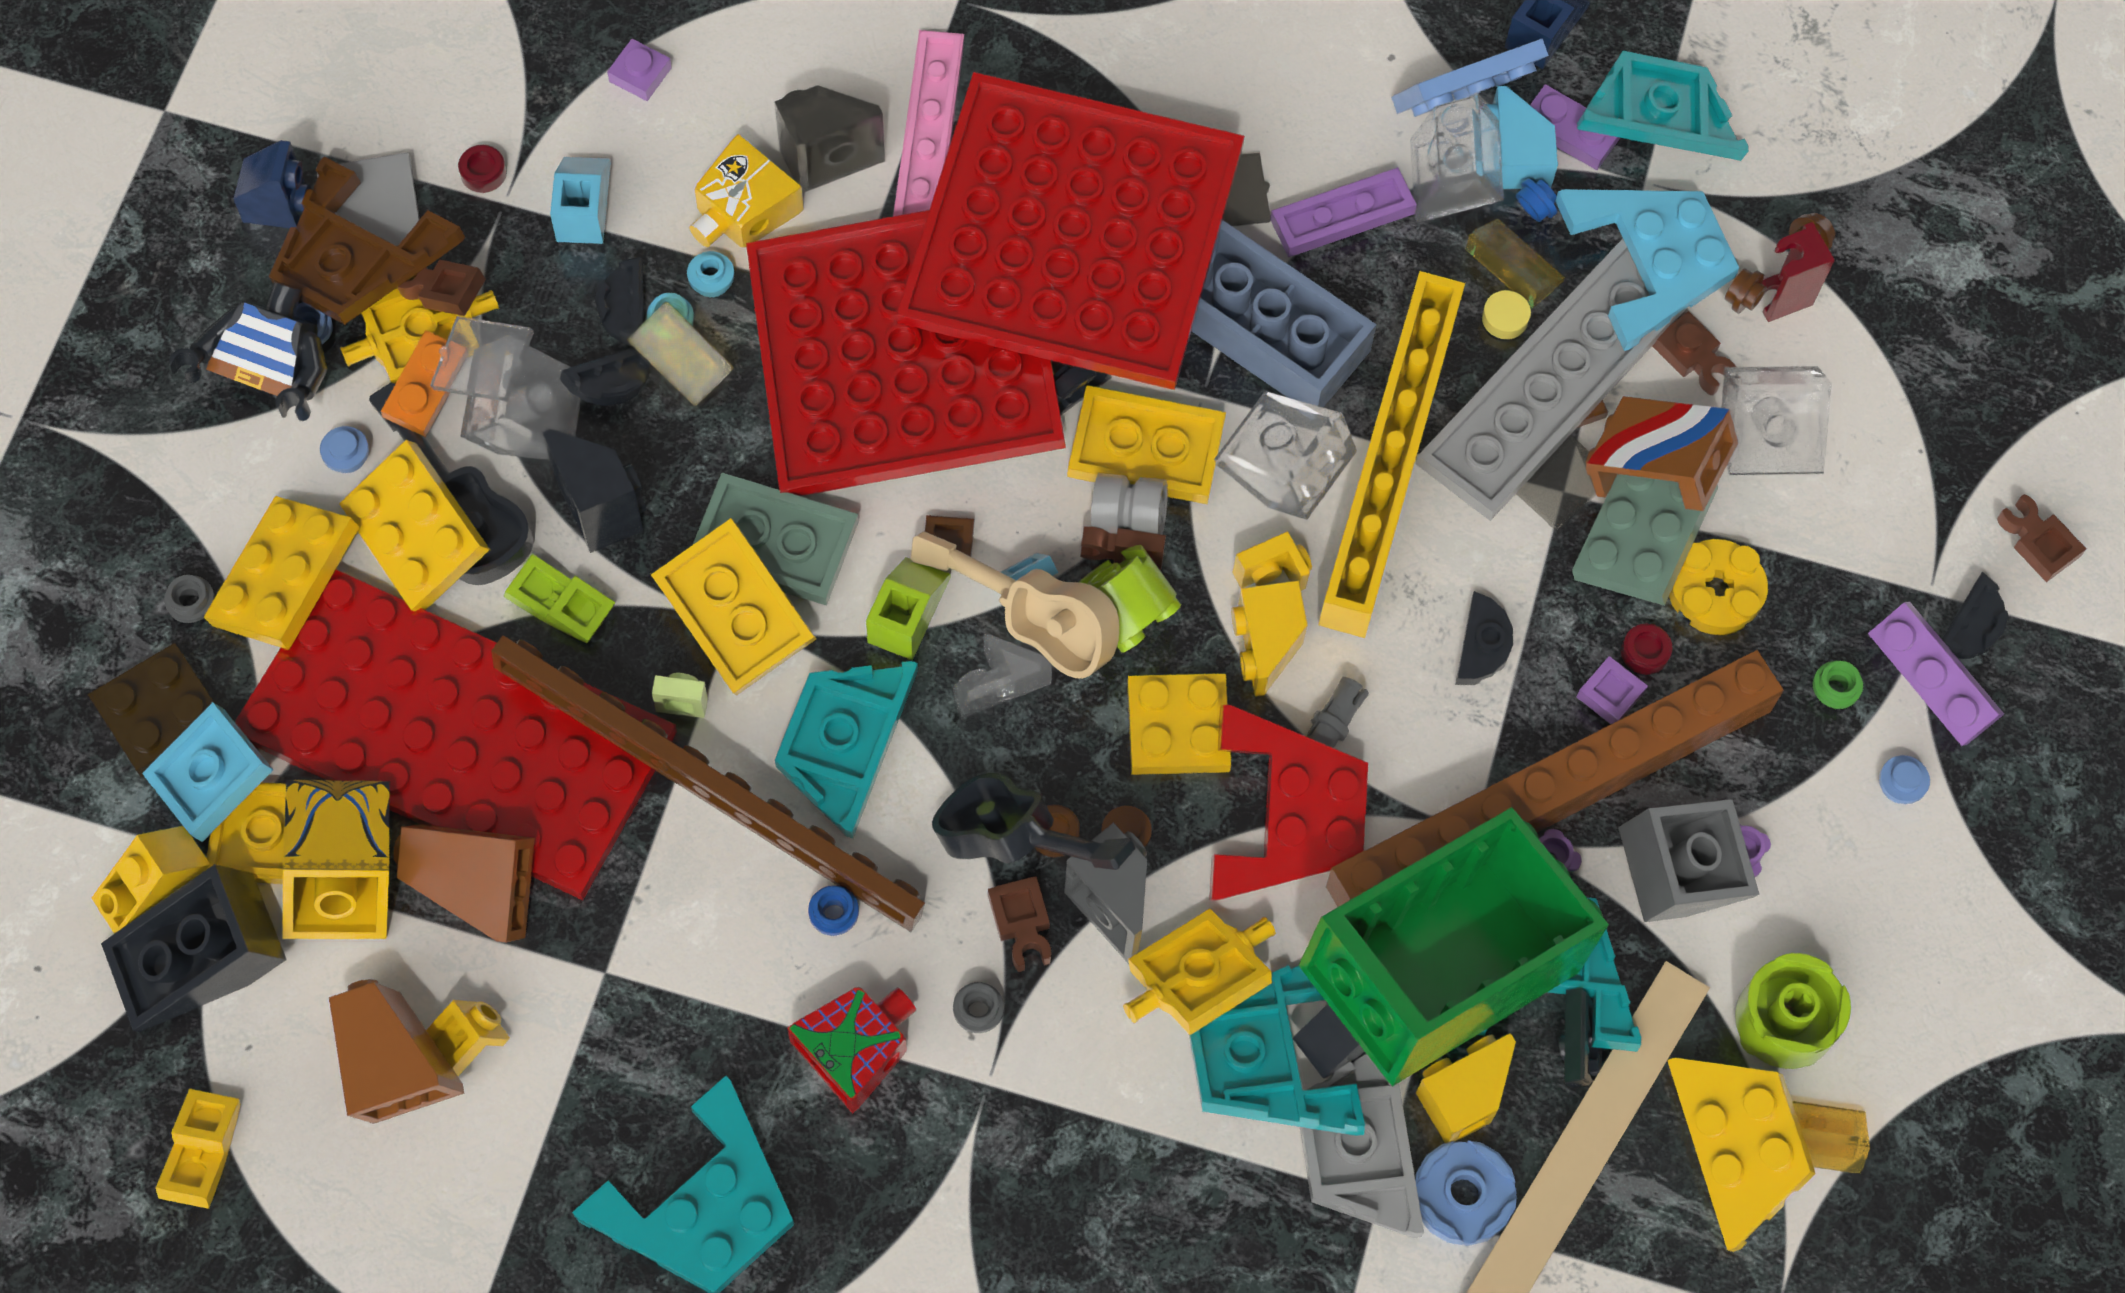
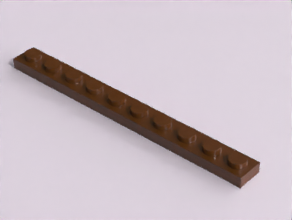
[491,635,925,932]

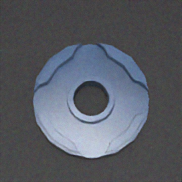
[1415,1141,1517,1246]

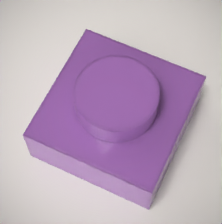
[607,39,672,101]
[1577,656,1648,724]

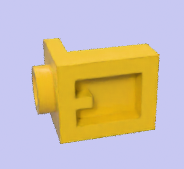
[1232,531,1312,591]
[426,1000,510,1076]

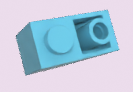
[1484,86,1558,189]
[550,157,611,244]

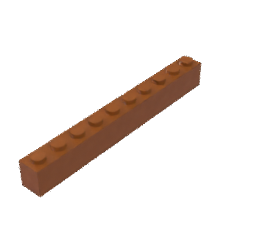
[1326,650,1784,907]

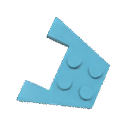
[1555,189,1740,351]

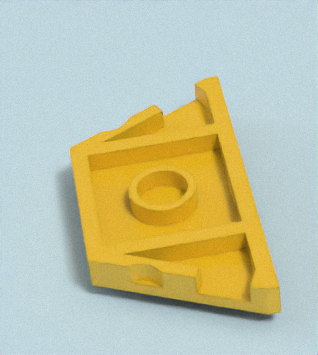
[1667,1058,1816,1252]

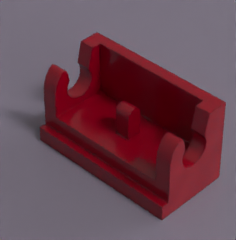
[1762,222,1835,322]

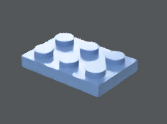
[1391,39,1548,117]

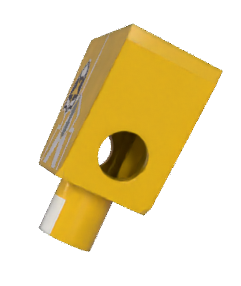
[689,134,804,248]

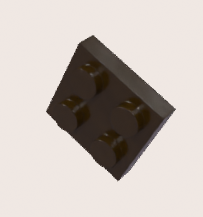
[88,643,214,777]

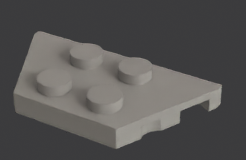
[1300,1054,1424,1238]

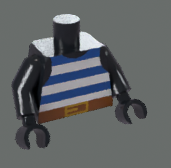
[169,281,328,421]

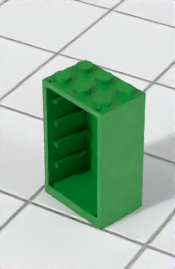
[1298,807,1609,1087]

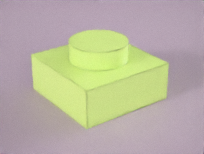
[652,673,708,718]

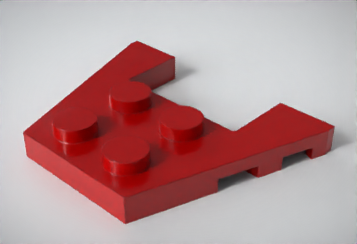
[1209,705,1368,901]

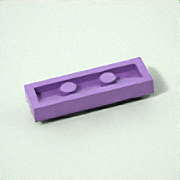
[1270,167,1417,257]
[1868,602,2004,746]

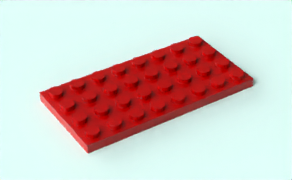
[235,569,677,900]

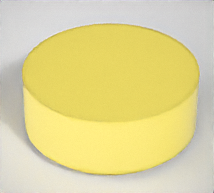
[1482,290,1531,339]

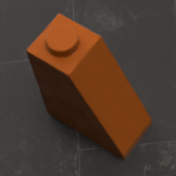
[394,824,535,943]
[329,979,465,1124]

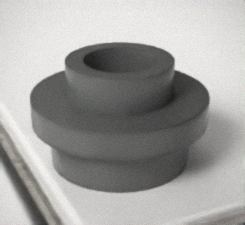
[164,575,215,623]
[953,982,1004,1033]

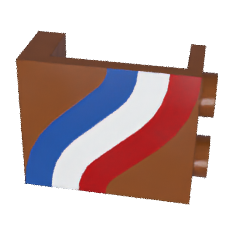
[1586,396,1738,511]

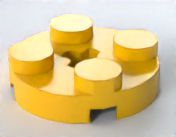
[1669,539,1768,635]

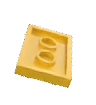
[1067,385,1226,505]
[339,440,490,611]
[204,496,360,650]
[651,518,816,696]

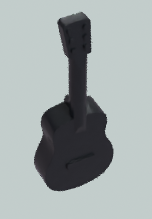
[369,383,534,585]
[932,773,1135,870]

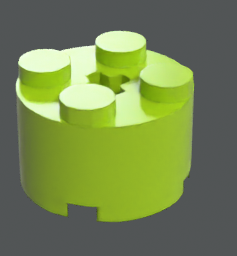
[1078,545,1181,653]
[1735,953,1851,1069]

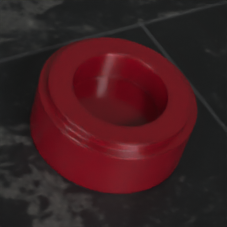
[458,145,507,193]
[1621,624,1672,675]

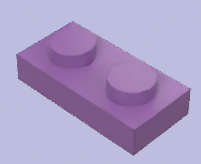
[1530,84,1620,170]

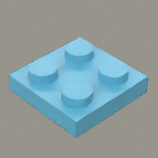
[142,702,273,842]

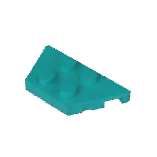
[1577,51,1749,161]
[775,661,918,838]

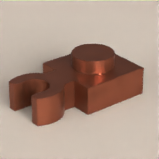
[397,260,486,316]
[1652,311,1738,396]
[1997,494,2087,583]
[1080,527,1166,571]
[987,876,1051,972]

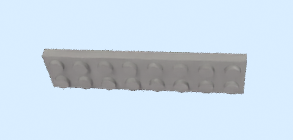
[1416,239,1689,521]

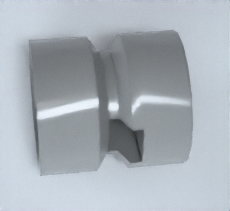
[1091,473,1168,535]

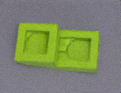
[504,553,616,643]

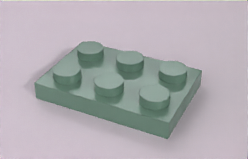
[693,473,859,606]
[1572,474,1718,606]

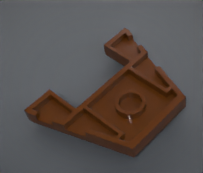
[269,156,465,325]

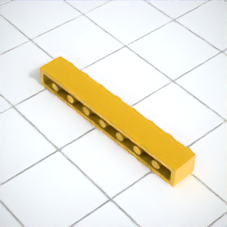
[1318,271,1465,638]

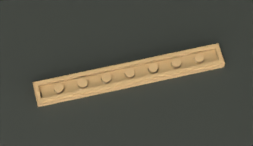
[1466,961,1710,1293]

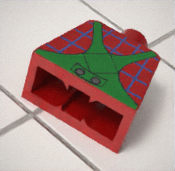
[787,987,916,1114]

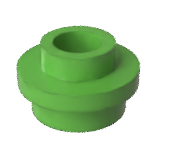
[1813,661,1863,709]

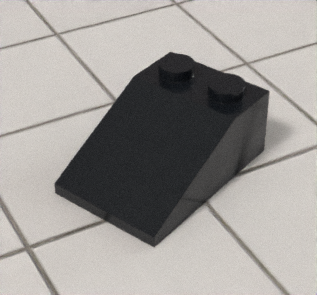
[101,864,287,1032]

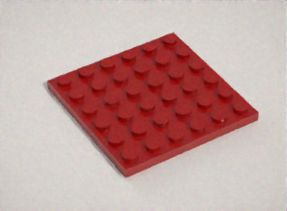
[896,72,1245,390]
[746,210,1066,496]

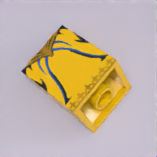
[282,780,390,939]

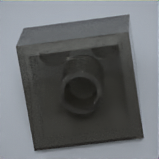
[774,85,885,193]

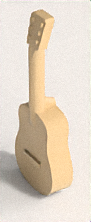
[910,532,1119,678]

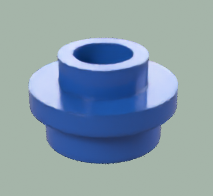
[1516,178,1557,222]
[808,885,859,936]

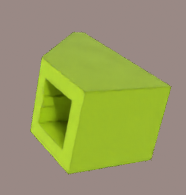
[866,557,951,660]

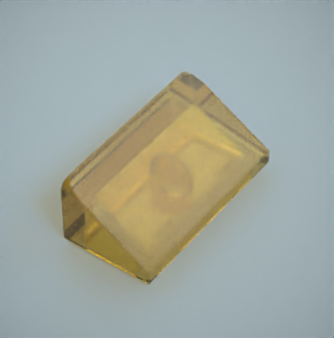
[1465,219,1565,309]
[627,301,734,407]
[1792,1101,1870,1173]

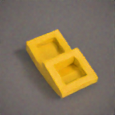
[156,1089,241,1209]

